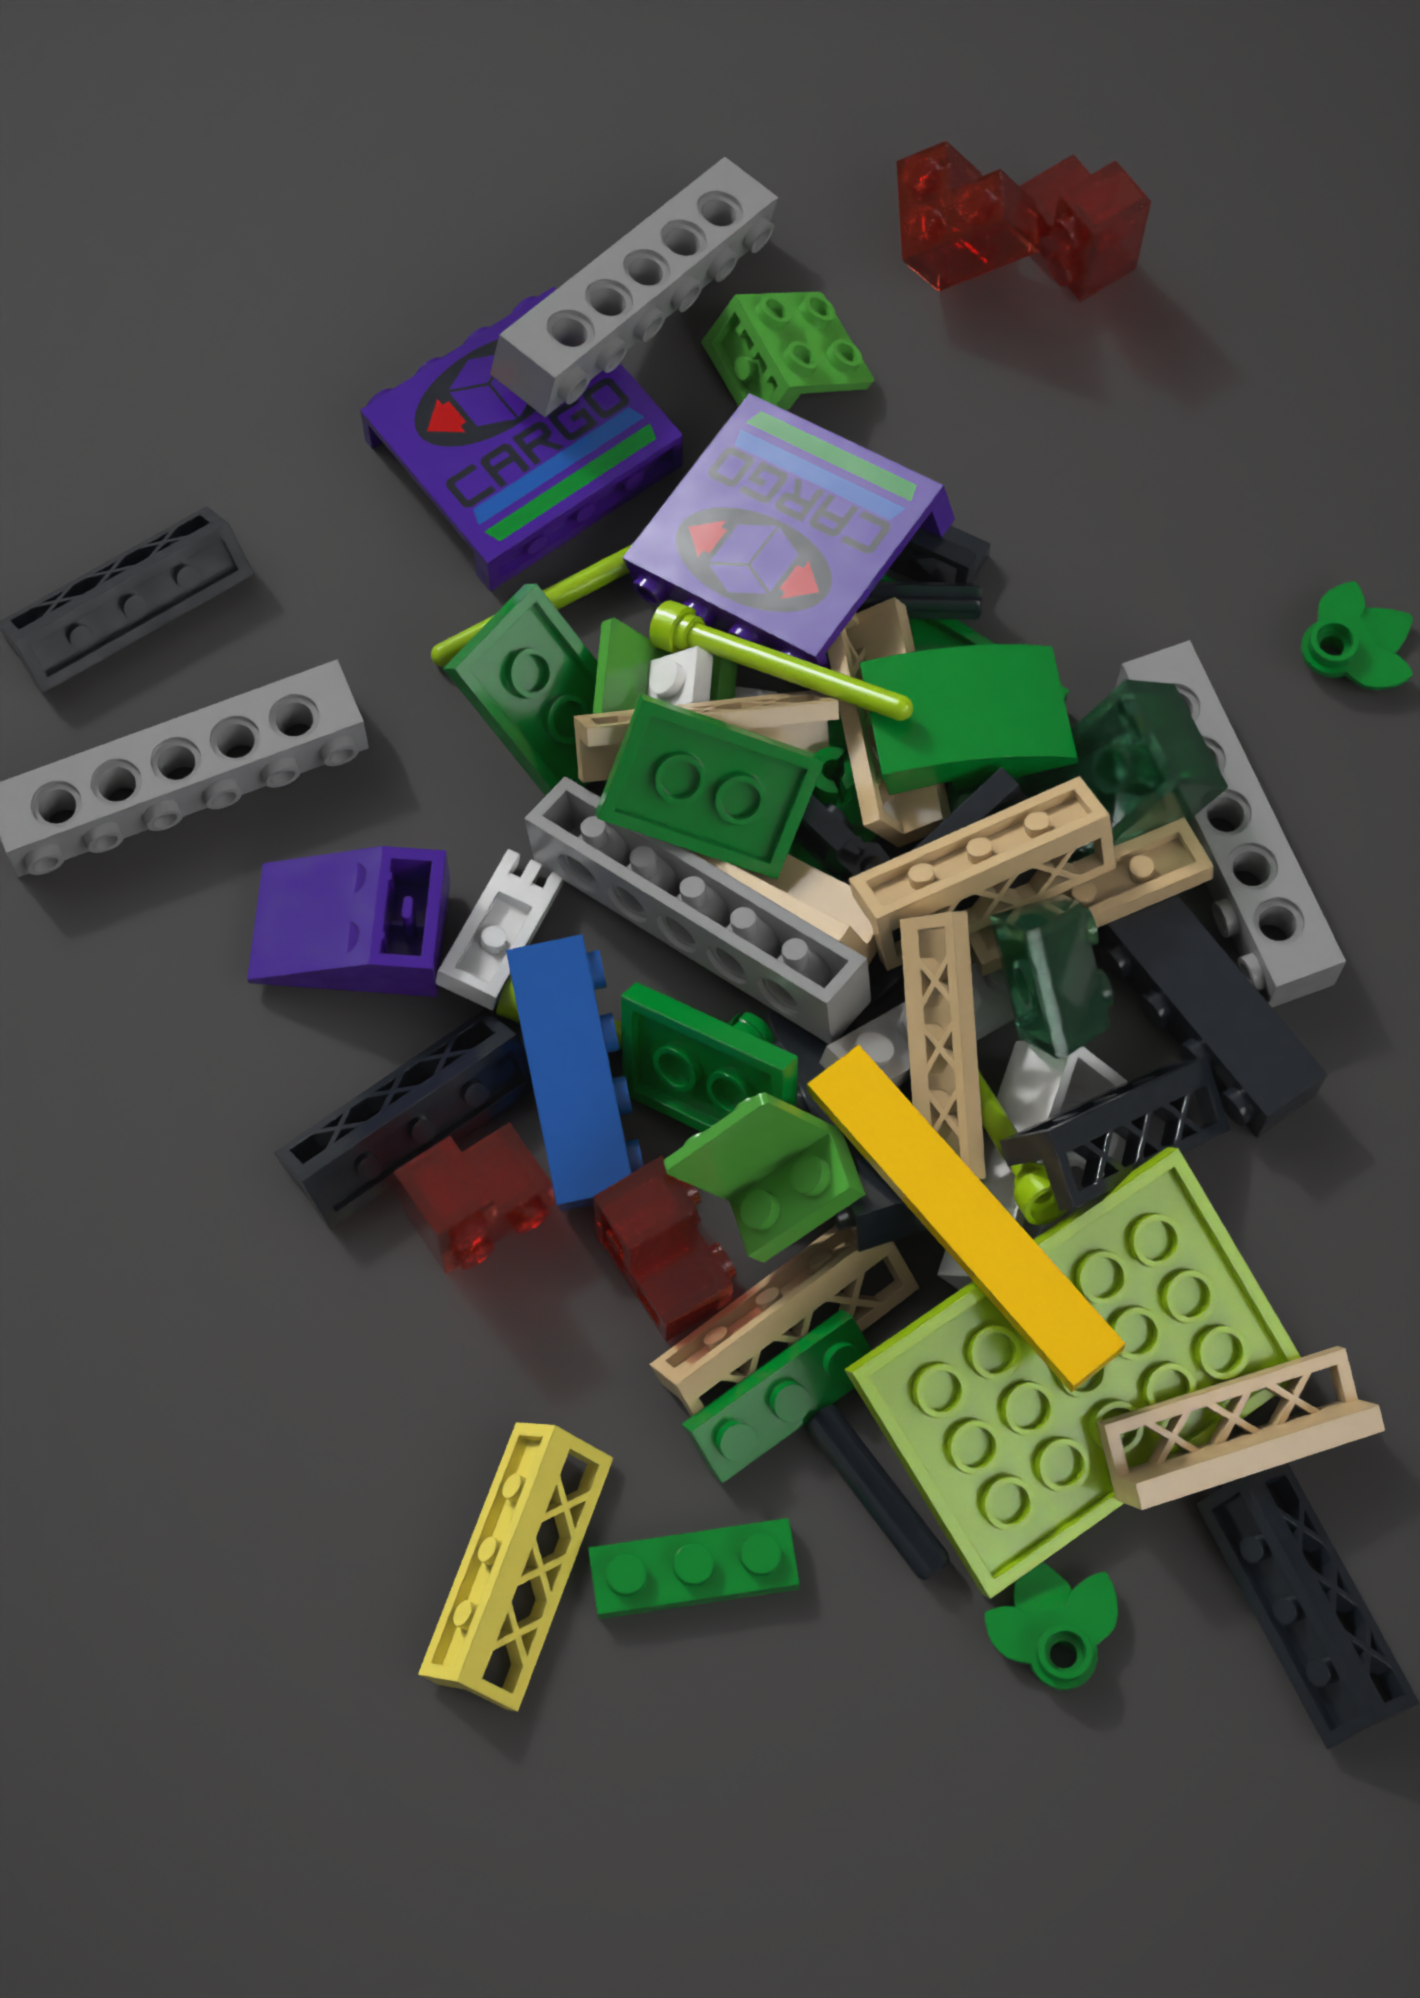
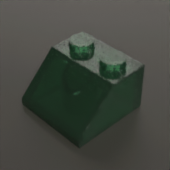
[989,894,1113,1059]

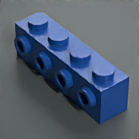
[506,934,646,1212]

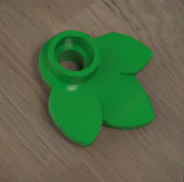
[1300,581,1413,690]
[984,1562,1118,1691]

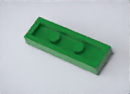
[682,1309,872,1483]
[588,1518,800,1620]

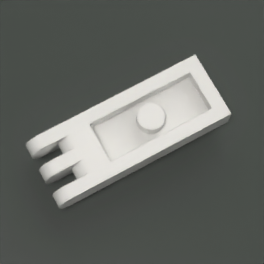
[436,849,564,1011]

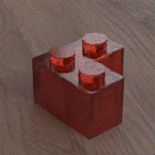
[896,140,1040,292]
[1012,154,1151,302]
[394,1122,555,1274]
[593,1155,737,1342]

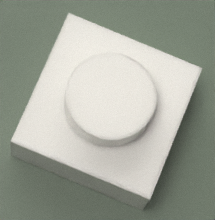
[647,646,713,705]

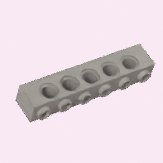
[490,157,778,417]
[1111,640,1346,1007]
[0,659,369,877]
[524,776,871,1044]

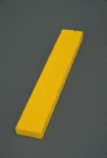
[807,1045,1126,1393]

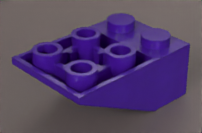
[247,846,451,997]

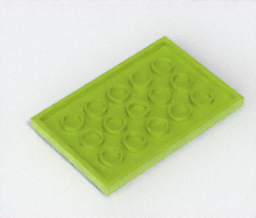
[844,1147,1301,1599]

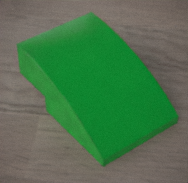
[860,644,1078,796]

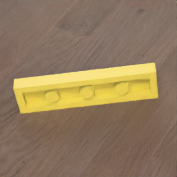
[418,1422,613,1712]

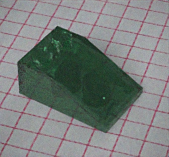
[1015,679,1228,863]

